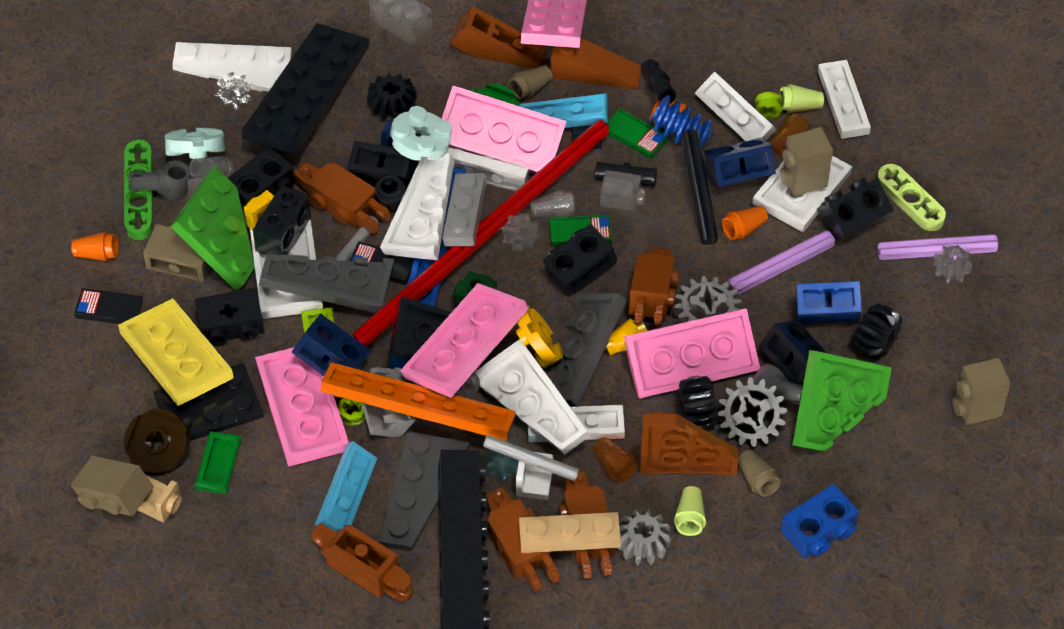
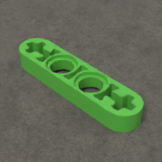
[124,140,153,240]

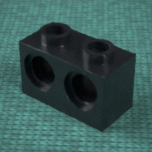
[347,141,417,192]
[228,147,295,211]
[817,177,894,240]
[253,185,311,255]
[543,224,618,297]
[759,320,827,385]

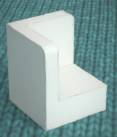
[516,452,553,500]

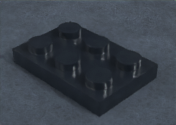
[389,296,484,381]
[153,363,264,441]

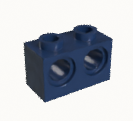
[704,138,776,187]
[291,313,371,376]

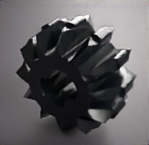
[367,72,417,121]
[853,303,902,359]
[679,375,718,429]

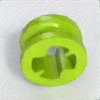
[754,92,782,119]
[338,398,366,426]

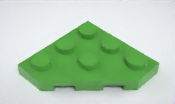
[170,166,255,291]
[792,350,892,451]

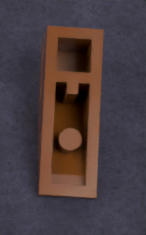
[450,5,547,68]
[551,39,641,90]

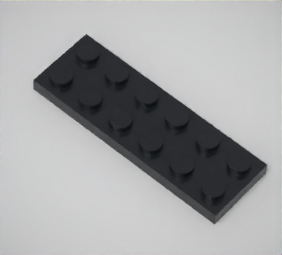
[242,23,370,156]

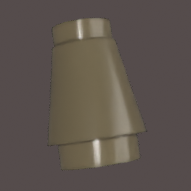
[508,65,553,100]
[738,450,781,497]

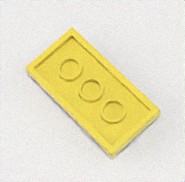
[118,298,234,406]

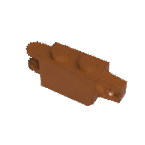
[294,162,391,234]
[629,247,680,326]
[558,471,616,579]
[486,487,560,592]
[312,523,413,602]

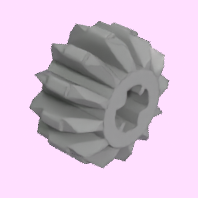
[617,509,671,566]

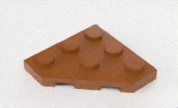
[640,411,739,475]

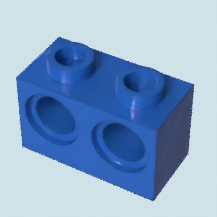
[796,281,862,323]
[781,484,859,559]

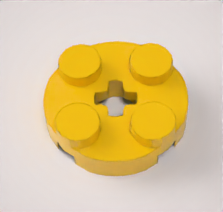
[516,306,563,368]

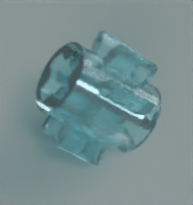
[482,440,519,479]

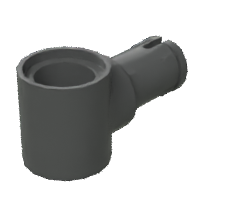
[129,161,191,201]
[749,364,803,405]

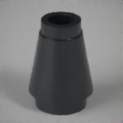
[375,175,405,212]

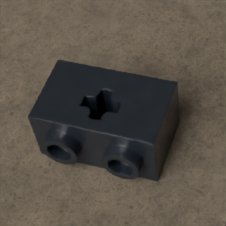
[194,288,265,346]

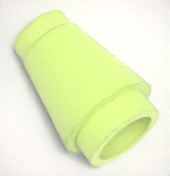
[779,84,824,113]
[674,486,706,536]

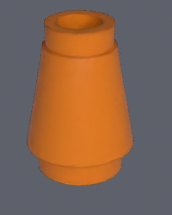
[722,206,768,241]
[71,231,119,262]

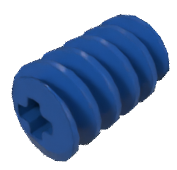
[647,95,714,149]

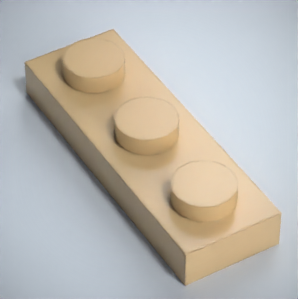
[519,512,621,553]

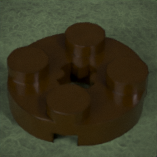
[124,408,190,474]

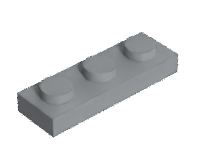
[442,173,487,246]

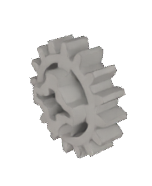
[674,276,742,324]
[718,377,787,447]

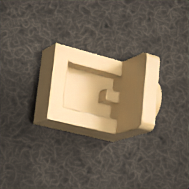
[137,476,182,523]

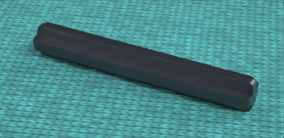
[682,129,718,245]

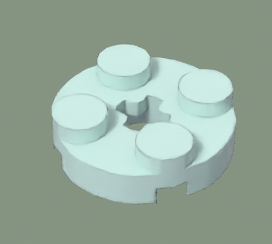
[390,106,452,161]
[165,128,225,159]

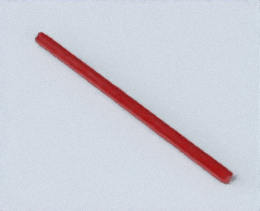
[353,120,609,346]

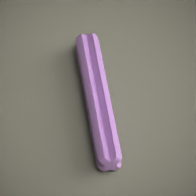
[728,230,835,294]
[877,234,998,260]

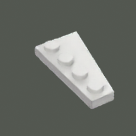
[172,42,292,92]
[380,153,454,260]
[470,339,591,455]

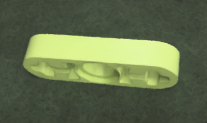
[877,164,946,231]

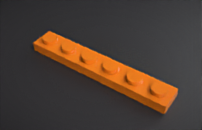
[320,362,516,441]

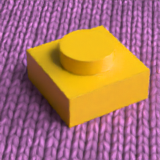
[244,190,274,231]

